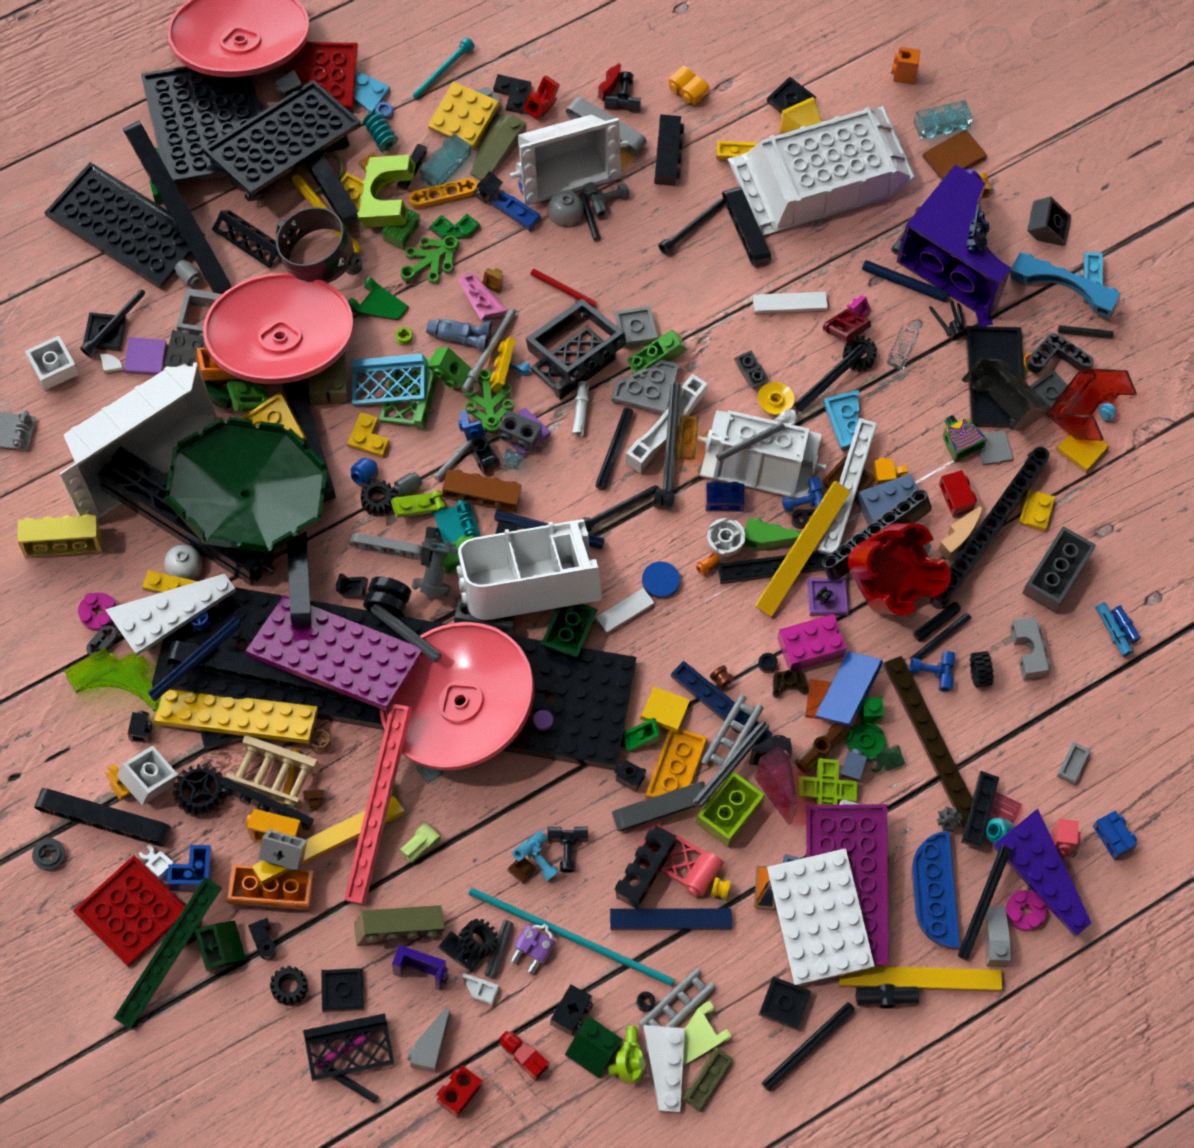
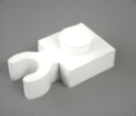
[139,845,174,880]

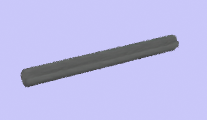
[663,383,680,492]
[693,721,769,808]

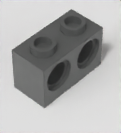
[498,410,542,451]

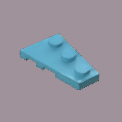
[823,390,859,450]

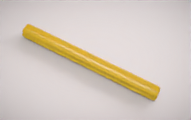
[292,174,362,254]

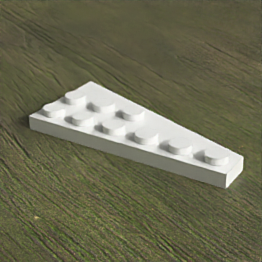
[105,574,236,656]

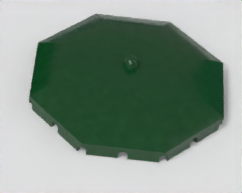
[165,416,327,553]

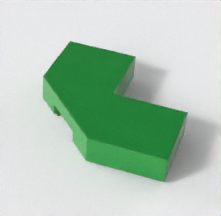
[429,214,480,240]

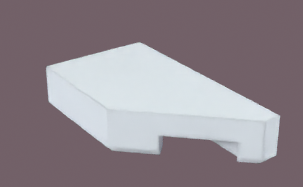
[462,973,499,1006]

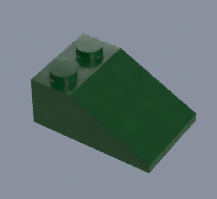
[541,604,598,658]

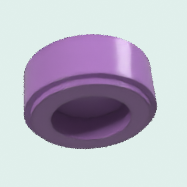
[533,710,553,731]

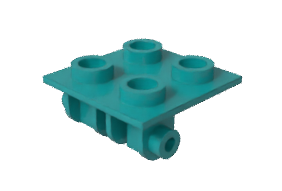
[433,499,480,543]

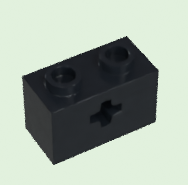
[550,984,593,1036]

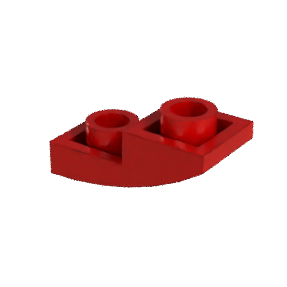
[598,63,621,101]

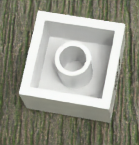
[25,336,78,391]
[117,746,178,805]

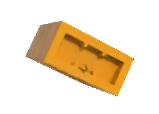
[245,809,303,842]

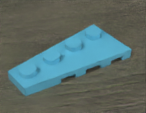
[354,70,390,114]

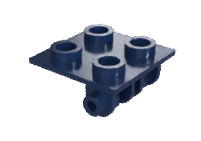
[966,204,990,256]

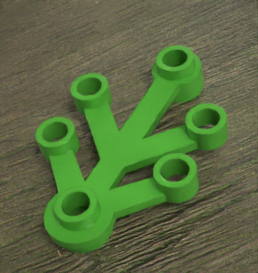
[400,235,460,284]
[463,369,514,433]

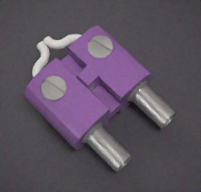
[510,924,556,974]

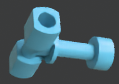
[512,831,559,881]

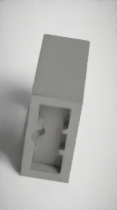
[176,288,222,337]

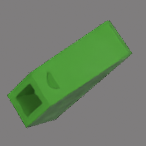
[627,329,688,373]
[743,518,801,551]

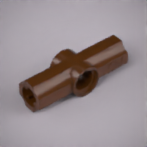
[795,723,848,774]

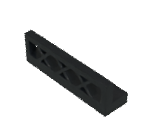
[212,210,278,267]

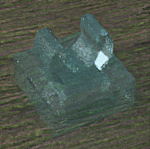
[416,764,444,784]

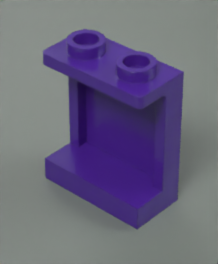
[392,945,449,990]

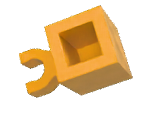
[872,458,908,486]

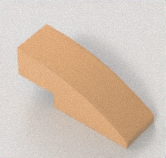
[938,506,982,560]

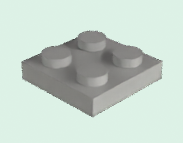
[614,306,658,346]

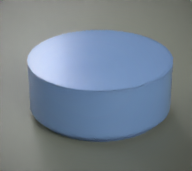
[375,102,393,120]

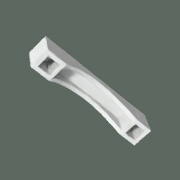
[625,374,708,473]

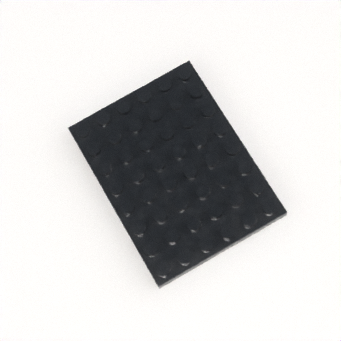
[141,66,261,184]

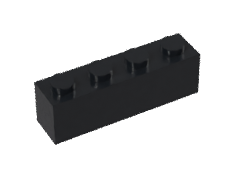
[654,114,684,186]

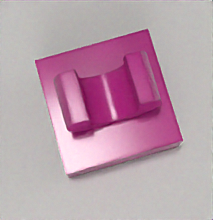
[846,295,871,317]

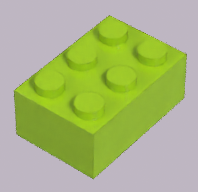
[696,771,765,847]

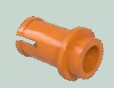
[696,553,721,575]

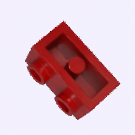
[939,470,977,517]

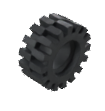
[842,336,877,372]
[360,479,395,517]
[970,651,994,688]
[458,919,498,959]
[270,966,308,1006]

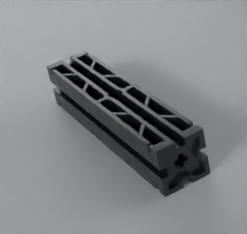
[97,446,276,586]

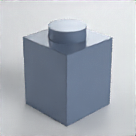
[841,749,867,780]

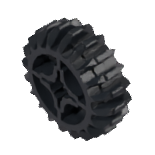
[173,764,227,818]

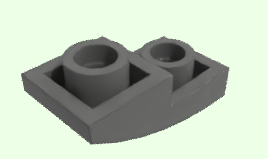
[734,350,769,389]

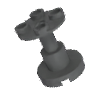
[412,538,458,597]

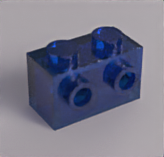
[705,481,745,512]

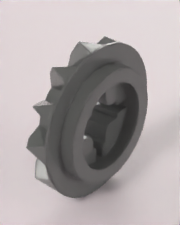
[32,838,65,871]

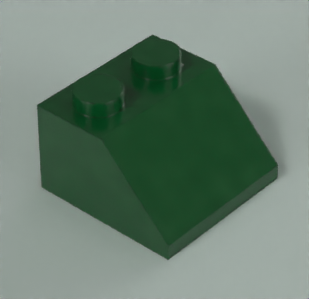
[565,1016,623,1079]

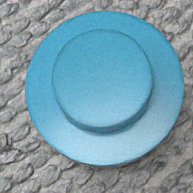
[1098,403,1116,421]

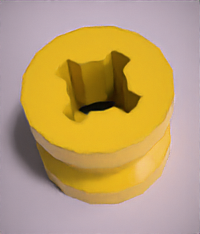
[711,877,731,900]

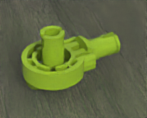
[608,1026,646,1085]

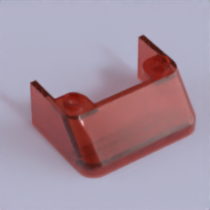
[1048,369,1137,441]

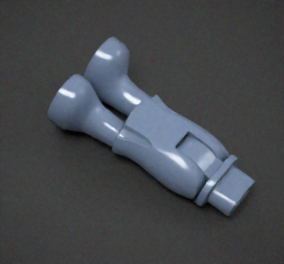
[426,319,492,352]

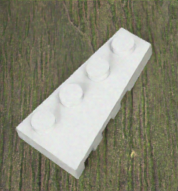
[643,1025,685,1113]

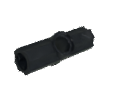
[855,984,919,1009]

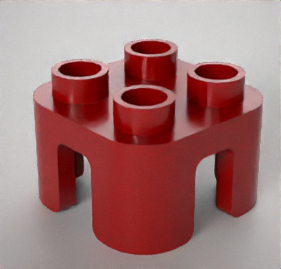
[848,523,951,616]

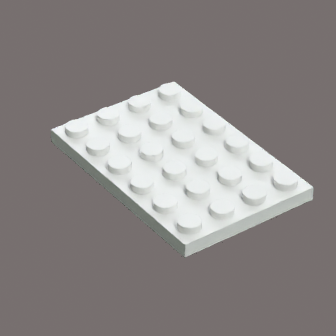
[767,848,875,985]

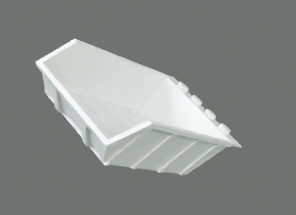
[728,106,915,236]
[59,363,216,520]

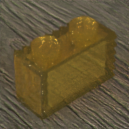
[676,415,699,460]

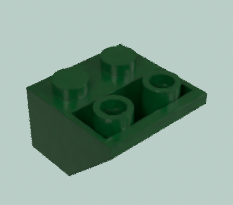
[195,921,246,972]

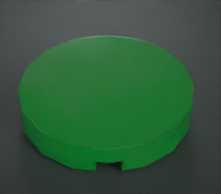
[846,722,886,761]

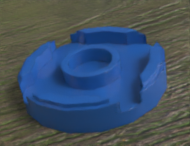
[642,561,680,599]

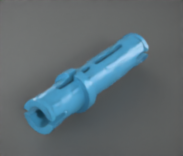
[1095,602,1133,657]

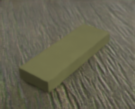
[682,1047,733,1111]

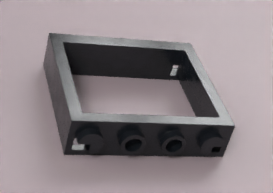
[525,299,627,385]

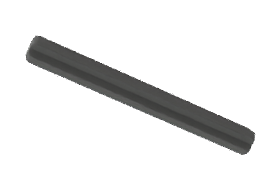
[371,603,442,663]

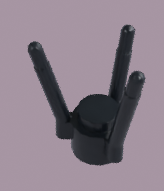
[929,300,966,339]

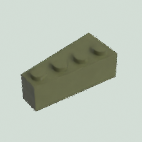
[354,905,445,946]

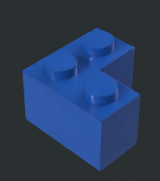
[167,845,213,891]

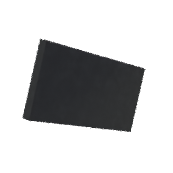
[966,326,1027,428]

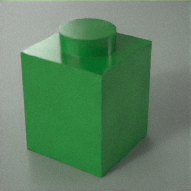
[860,697,884,724]

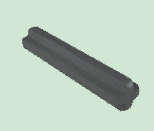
[485,920,513,979]

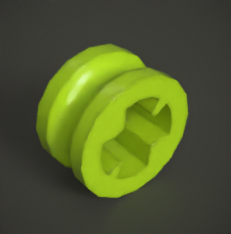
[395,327,412,346]

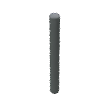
[716,422,785,462]

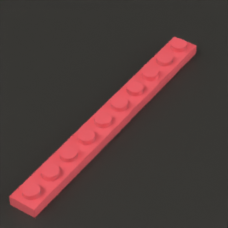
[344,703,412,905]

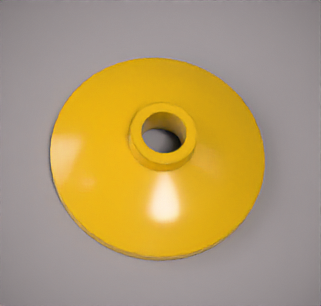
[757,382,795,415]

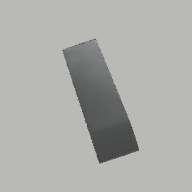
[612,781,710,831]

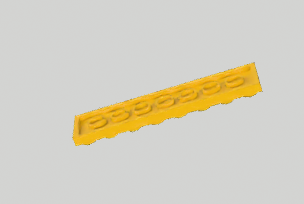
[154,690,318,744]

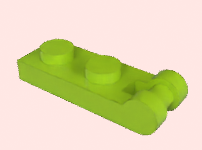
[391,490,447,518]

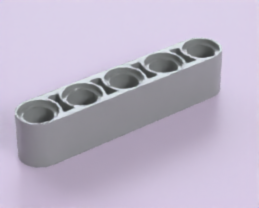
[565,96,647,156]

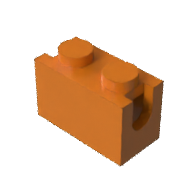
[891,47,921,85]

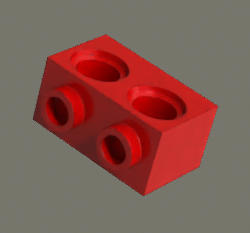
[436,1066,483,1118]

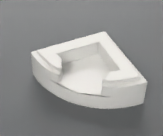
[101,354,123,373]

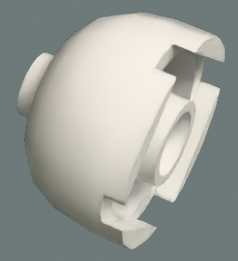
[707,518,745,557]
[164,544,203,580]

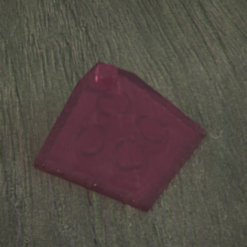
[755,745,798,825]

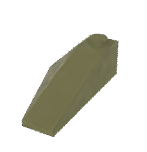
[470,114,526,181]

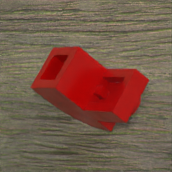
[523,75,560,119]

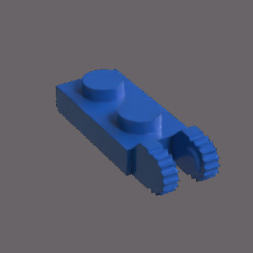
[491,191,540,230]

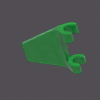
[348,277,409,320]

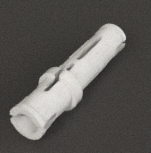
[572,381,590,437]

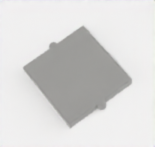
[979,430,1013,465]

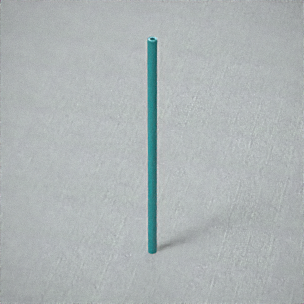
[468,887,674,986]

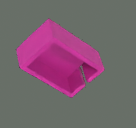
[777,614,847,670]

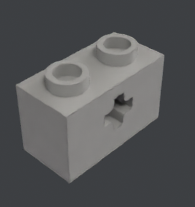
[259,829,307,870]

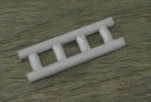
[701,694,764,768]
[638,968,716,1029]

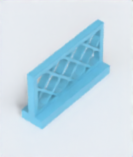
[351,354,428,406]

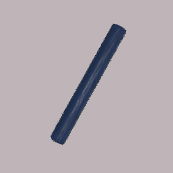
[862,260,948,301]

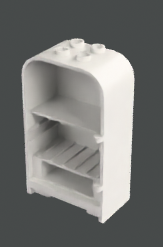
[456,519,602,620]

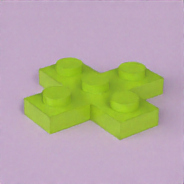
[797,758,857,805]

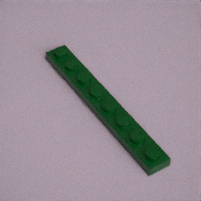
[113,877,222,1029]

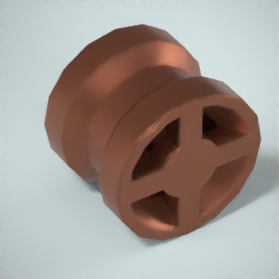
[710,665,734,690]

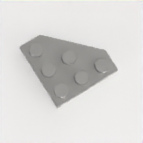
[611,360,679,414]

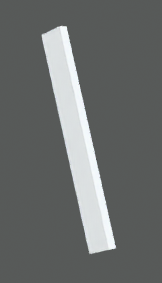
[818,418,877,555]

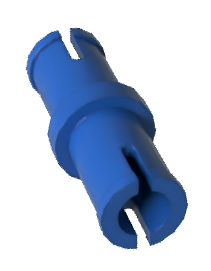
[1111,605,1141,644]

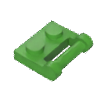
[227,381,269,412]

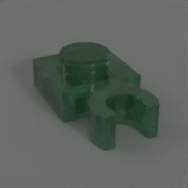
[868,745,905,772]

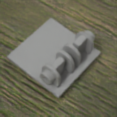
[0,410,36,451]

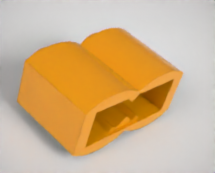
[669,66,709,106]

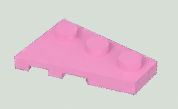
[458,273,507,320]

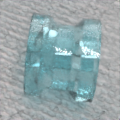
[502,448,522,470]

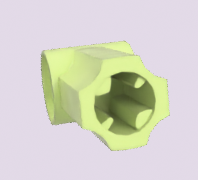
[400,823,441,863]

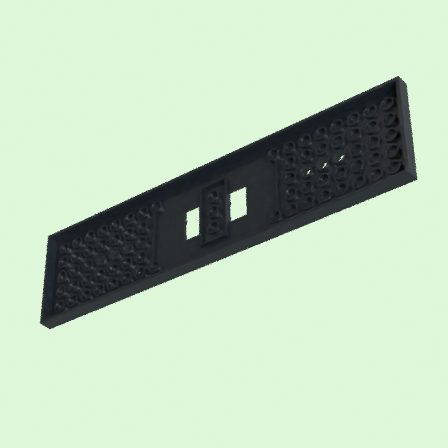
[151,579,637,771]

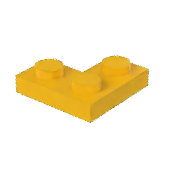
[347,412,389,458]

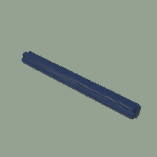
[494,510,604,549]
[148,617,242,701]

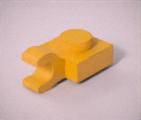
[105,764,132,800]

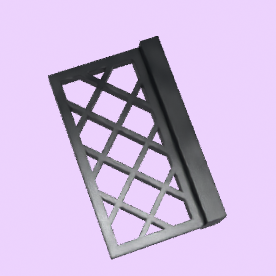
[531,326,617,400]
[303,1013,395,1082]

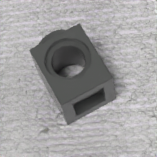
[275,70,303,98]

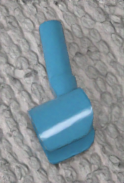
[509,362,531,376]

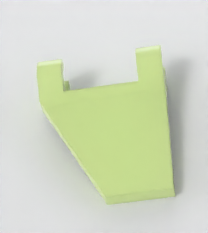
[683,1001,731,1066]

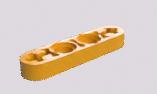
[409,178,477,209]

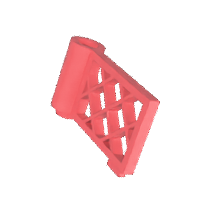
[641,823,724,898]

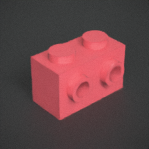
[1051,818,1081,858]

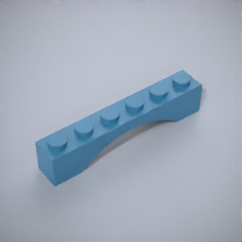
[1010,252,1121,319]

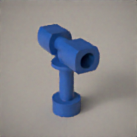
[782,477,823,513]
[909,651,955,692]

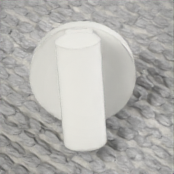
[775,409,797,425]

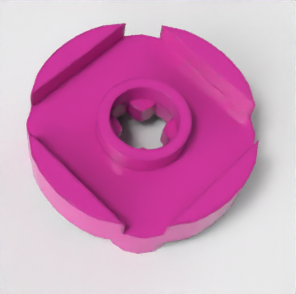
[78,592,116,631]
[1005,890,1047,931]

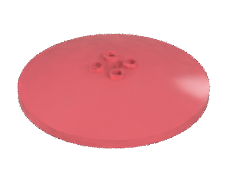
[167,0,310,77]
[203,273,354,384]
[380,622,534,770]

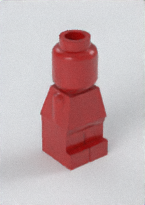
[499,1031,549,1081]

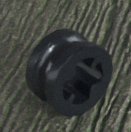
[815,586,833,605]
[636,991,655,1012]

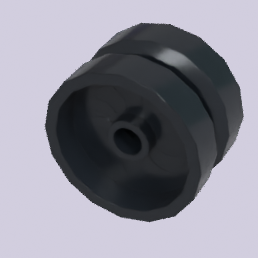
[363,576,412,617]

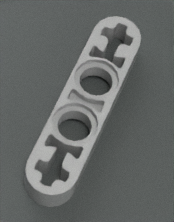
[349,533,423,560]

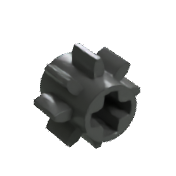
[936,806,962,832]

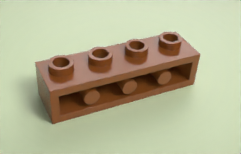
[442,469,522,513]

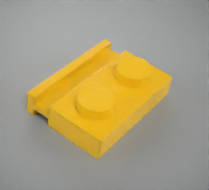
[1018,489,1055,532]

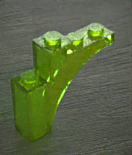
[64,648,161,712]

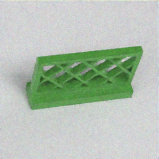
[379,355,438,430]

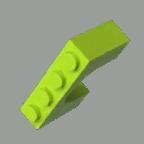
[357,155,416,228]

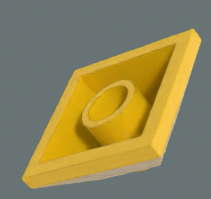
[779,97,821,134]

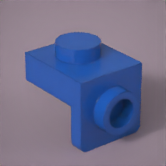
[458,411,485,441]

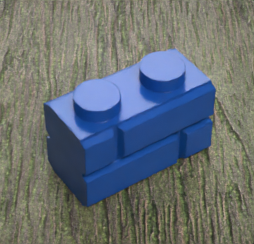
[1093,811,1137,860]

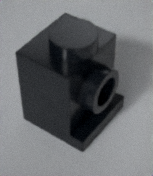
[475,171,503,203]
[128,711,152,744]
[614,760,647,792]

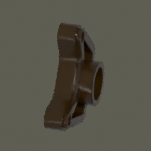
[772,670,809,698]

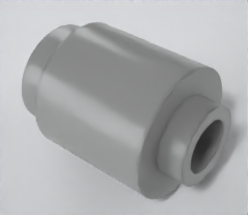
[174,260,201,287]

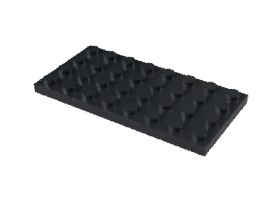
[203,80,361,197]
[44,162,205,289]

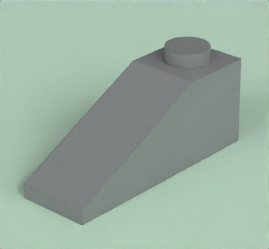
[985,907,1011,967]
[408,1008,450,1073]

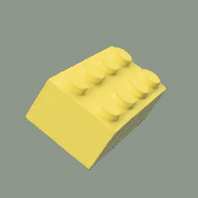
[18,514,102,557]

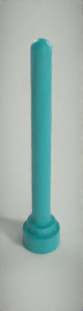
[413,37,475,99]

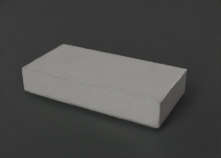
[1057,742,1091,785]

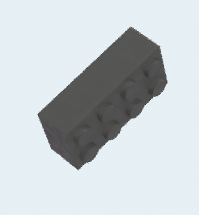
[1022,526,1096,613]

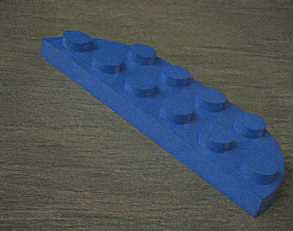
[912,831,960,949]

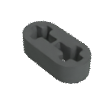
[86,625,118,660]

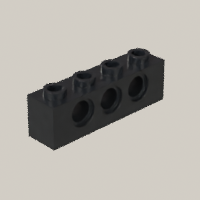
[615,825,677,910]

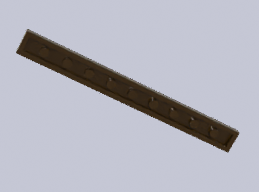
[883,656,972,829]

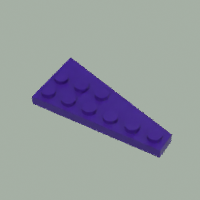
[993,808,1091,937]

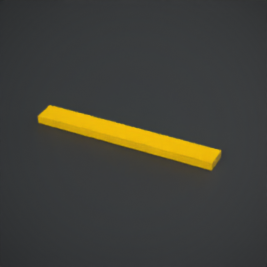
[755,481,851,617]
[252,796,404,885]
[838,966,1002,992]

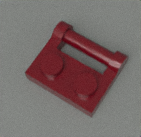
[823,309,871,343]

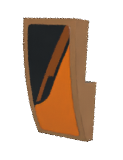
[754,866,775,909]

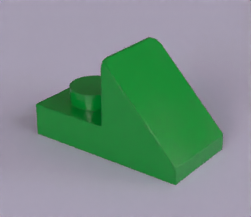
[623,718,661,752]

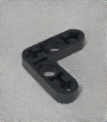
[1026,333,1094,373]

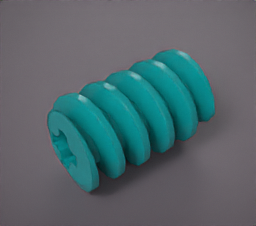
[363,113,398,152]

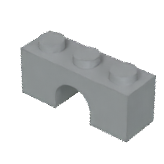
[1010,617,1050,680]

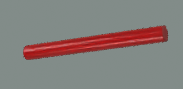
[530,268,597,308]

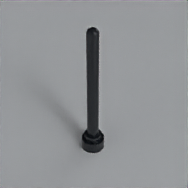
[658,199,725,255]
[80,289,145,358]
[580,485,659,533]

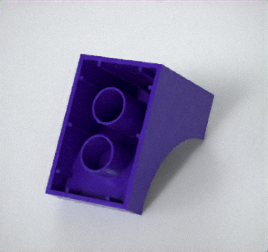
[897,164,1011,320]

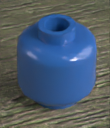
[350,457,378,485]

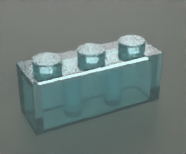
[913,100,973,139]
[420,134,471,187]

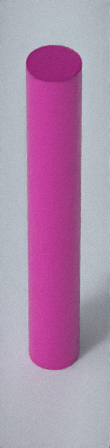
[314,1032,373,1069]

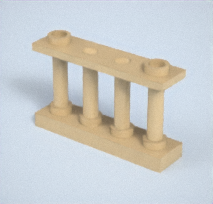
[226,735,321,809]

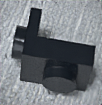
[336,573,368,598]

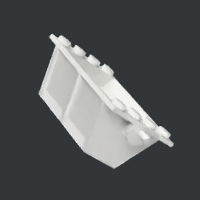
[509,114,629,205]
[697,410,826,499]

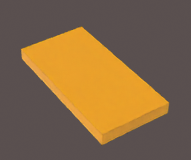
[645,728,708,799]

